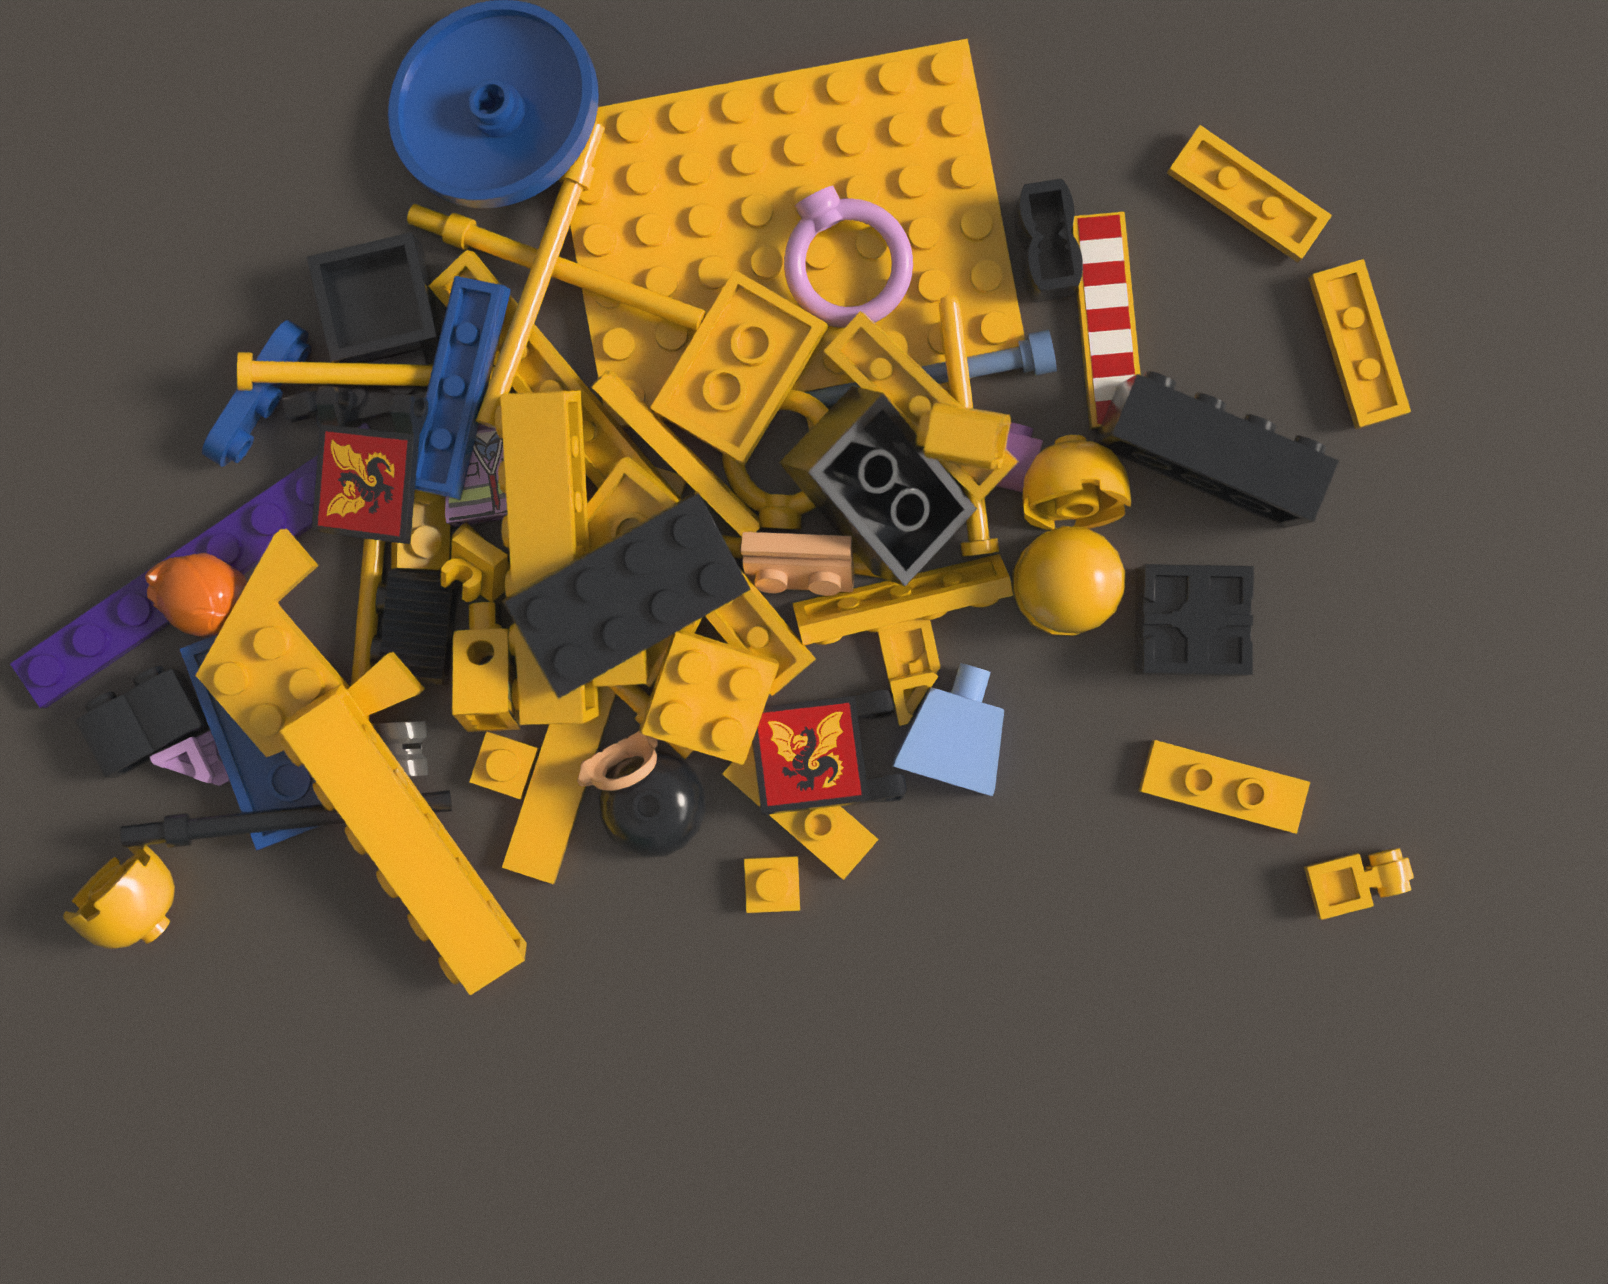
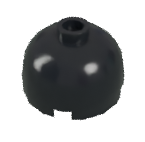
[599,751,706,858]

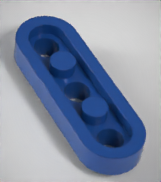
[202,320,312,467]

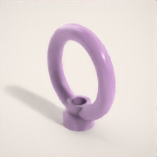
[784,185,913,328]

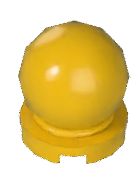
[1012,526,1125,636]

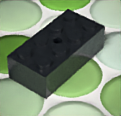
[1093,371,1339,528]

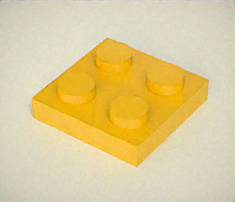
[639,629,779,765]

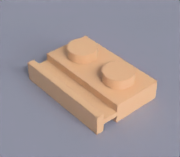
[741,532,854,596]

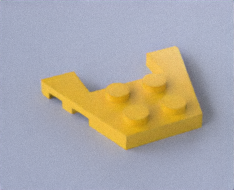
[196,529,425,758]

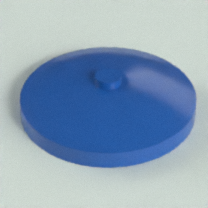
[388,0,599,208]

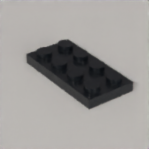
[502,492,751,699]

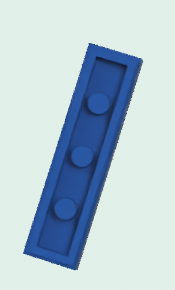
[415,276,511,500]

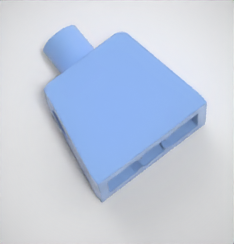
[892,663,1004,796]

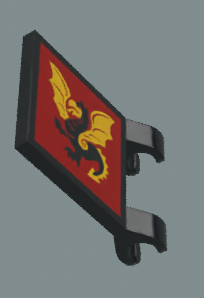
[311,386,428,544]
[752,689,907,815]

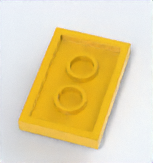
[650,270,828,466]

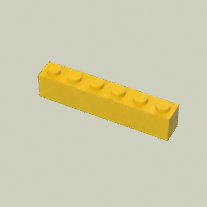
[495,390,599,725]
[280,683,527,995]

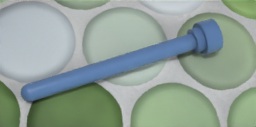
[805,330,1057,407]

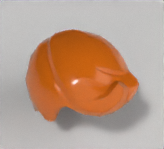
[145,553,247,638]

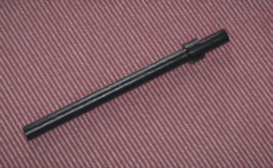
[120,790,452,848]

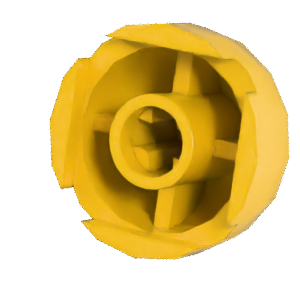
[1022,435,1131,530]
[63,845,175,949]

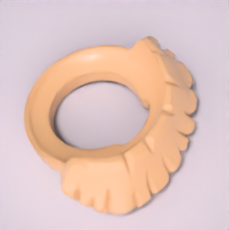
[577,730,658,791]

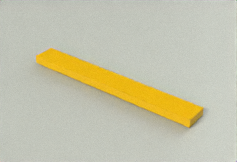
[502,467,687,884]

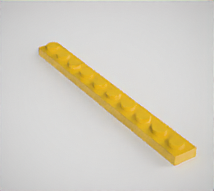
[429,250,816,696]

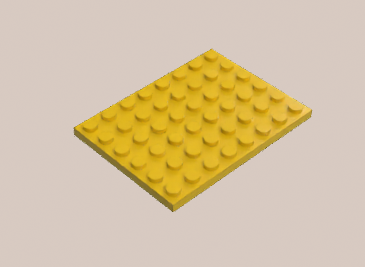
[570,39,1025,428]

